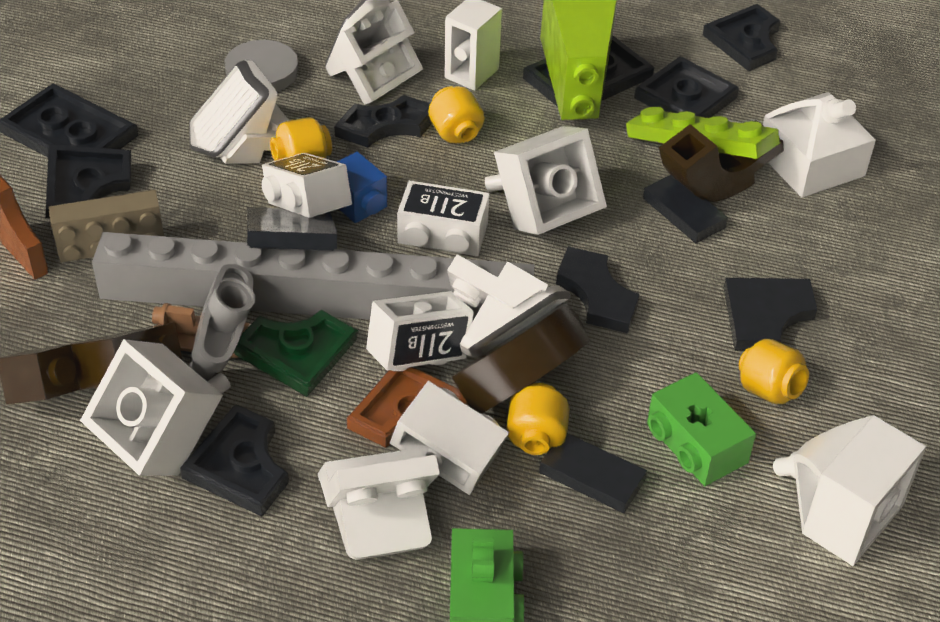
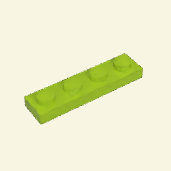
[626,107,780,159]

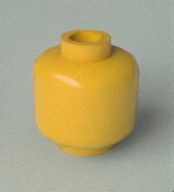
[428,86,485,144]
[270,117,332,161]
[739,339,809,404]
[506,383,570,455]

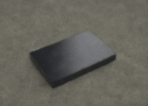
[523,36,655,107]
[0,83,139,158]
[247,207,337,251]

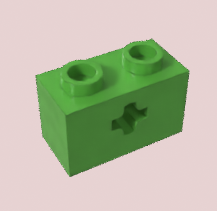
[647,372,756,487]

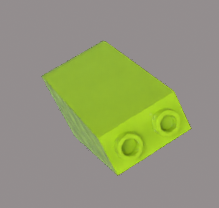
[540,0,617,120]

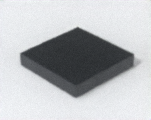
[634,56,739,118]

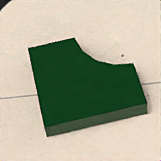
[233,309,358,397]

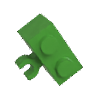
[450,528,524,622]

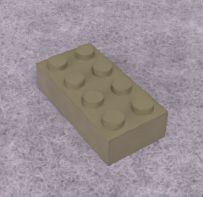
[49,189,164,263]

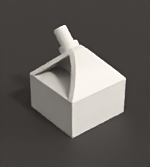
[763,92,876,198]
[485,126,607,235]
[80,339,231,476]
[773,415,927,566]

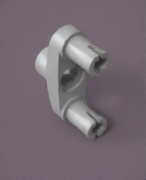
[189,264,255,381]

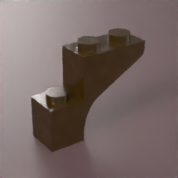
[0,322,183,404]

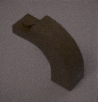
[659,120,784,201]
[451,302,590,413]

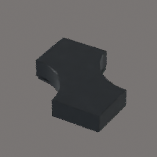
[334,95,432,148]
[556,246,640,334]

